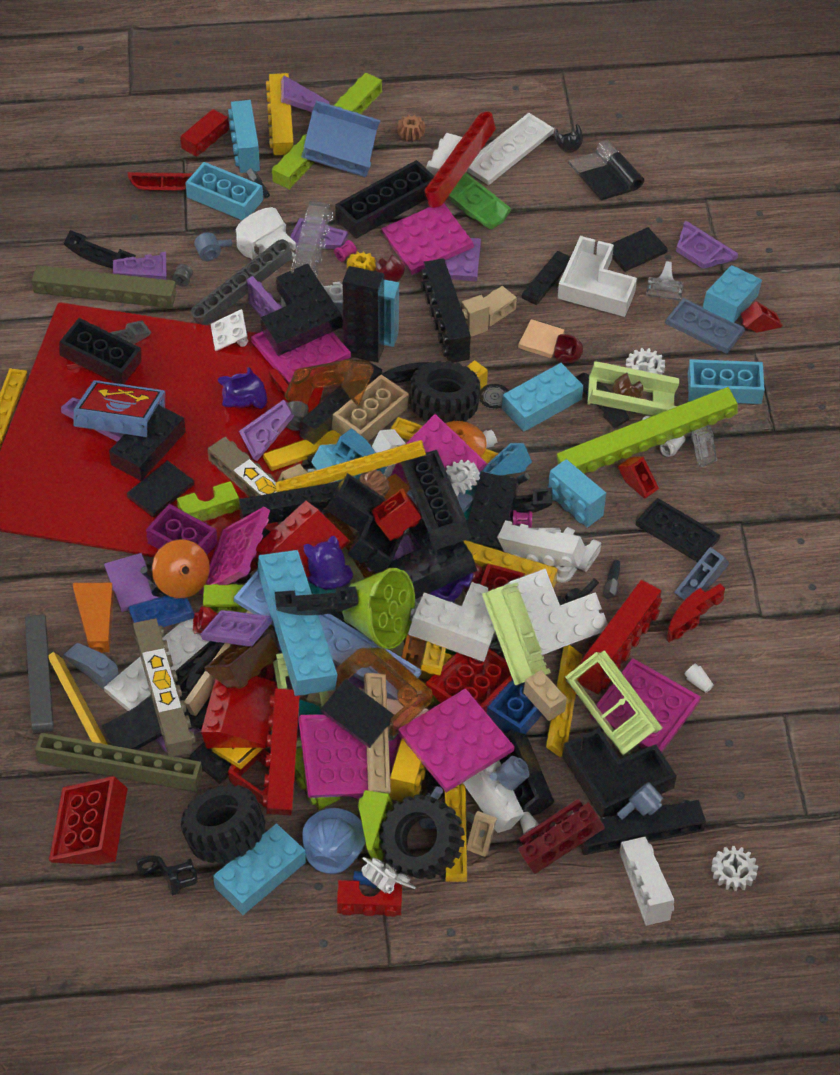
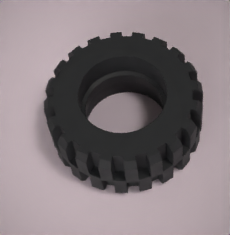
[409,361,481,423]
[180,784,266,863]
[379,795,465,879]

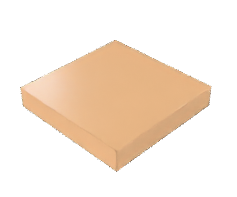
[518,319,564,358]

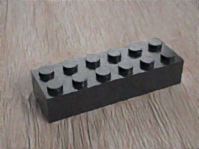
[335,160,434,239]
[421,258,471,363]
[342,266,384,363]
[401,449,471,550]

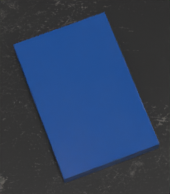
[128,595,195,627]

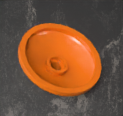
[445,421,487,457]
[152,539,210,598]

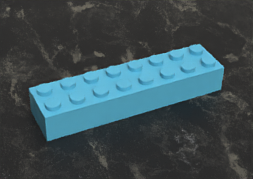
[257,550,337,696]

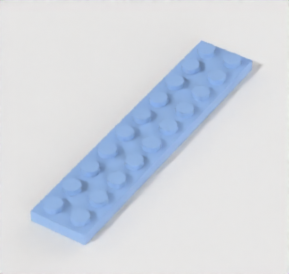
[234,571,422,700]

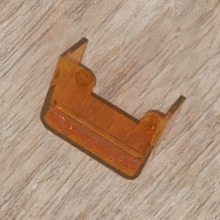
[284,359,374,406]
[336,647,432,737]

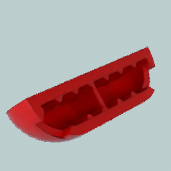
[128,172,193,191]

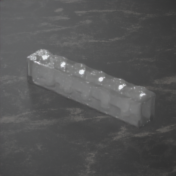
[291,201,333,276]

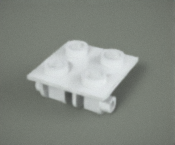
[211,309,248,351]
[362,857,416,893]

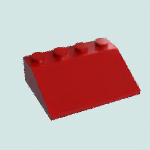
[253,501,350,577]
[425,649,513,713]
[201,676,278,748]
[49,776,128,865]

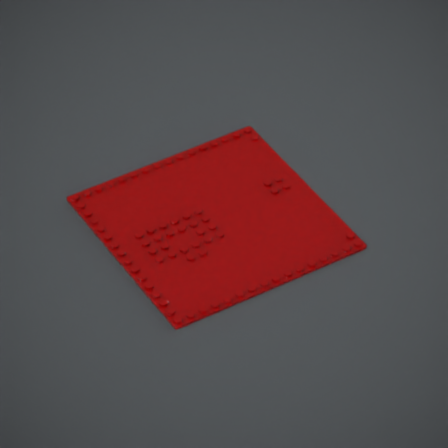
[0,302,330,573]

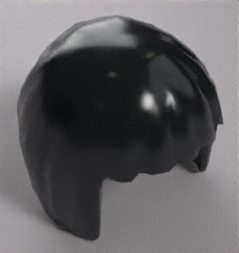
[555,124,583,153]

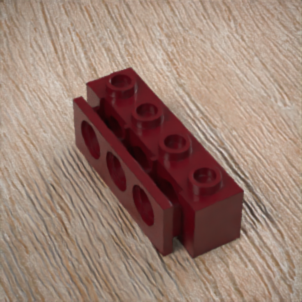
[518,799,605,874]

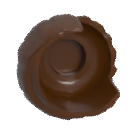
[612,373,643,398]

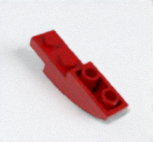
[667,583,725,642]

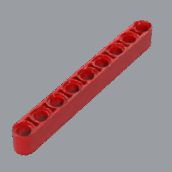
[425,111,496,208]

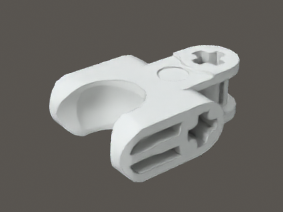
[554,527,601,583]

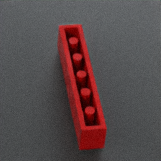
[263,688,300,816]

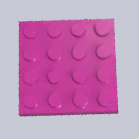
[381,203,474,275]
[251,332,351,386]
[391,414,487,485]
[199,507,270,596]
[590,658,701,753]
[398,689,514,793]
[299,714,391,798]

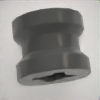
[172,264,193,287]

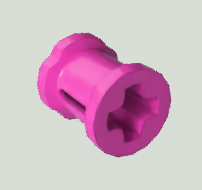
[334,240,357,262]
[512,510,532,528]

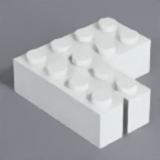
[558,236,637,317]
[504,569,608,655]
[408,582,495,662]

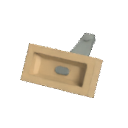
[466,811,497,857]

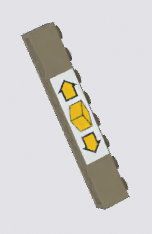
[208,437,283,524]
[133,618,195,758]

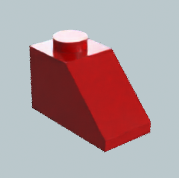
[740,301,783,333]
[617,456,659,498]

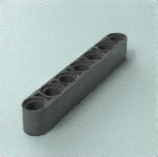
[191,239,292,325]
[25,614,54,734]

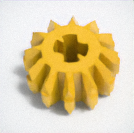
[347,251,376,271]

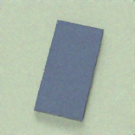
[665,298,745,354]

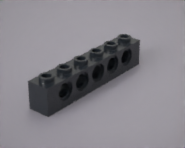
[239,481,341,524]

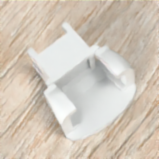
[236,207,296,273]

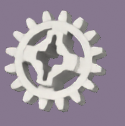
[626,348,665,375]
[446,460,480,496]
[711,846,758,891]

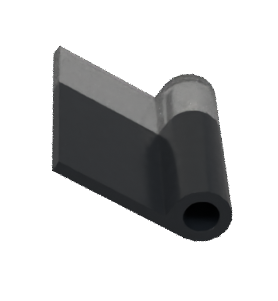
[568,140,644,200]

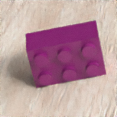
[146,504,218,555]

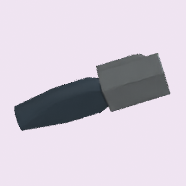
[247,168,270,198]
[602,560,620,599]

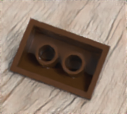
[205,633,280,689]

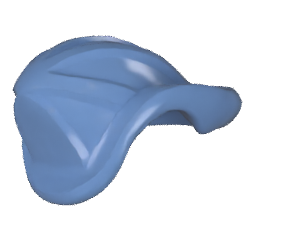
[302,808,366,874]

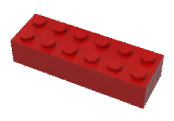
[578,580,662,695]

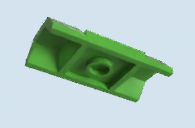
[448,172,511,230]

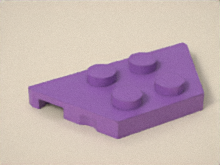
[676,221,738,269]

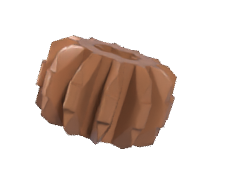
[397,114,425,142]
[358,469,390,497]

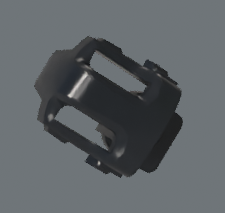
[136,855,198,896]

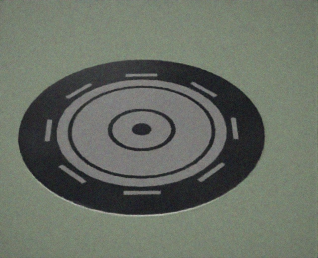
[479,384,509,409]

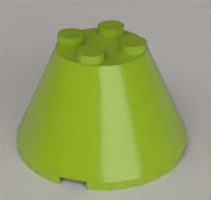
[342,568,415,649]

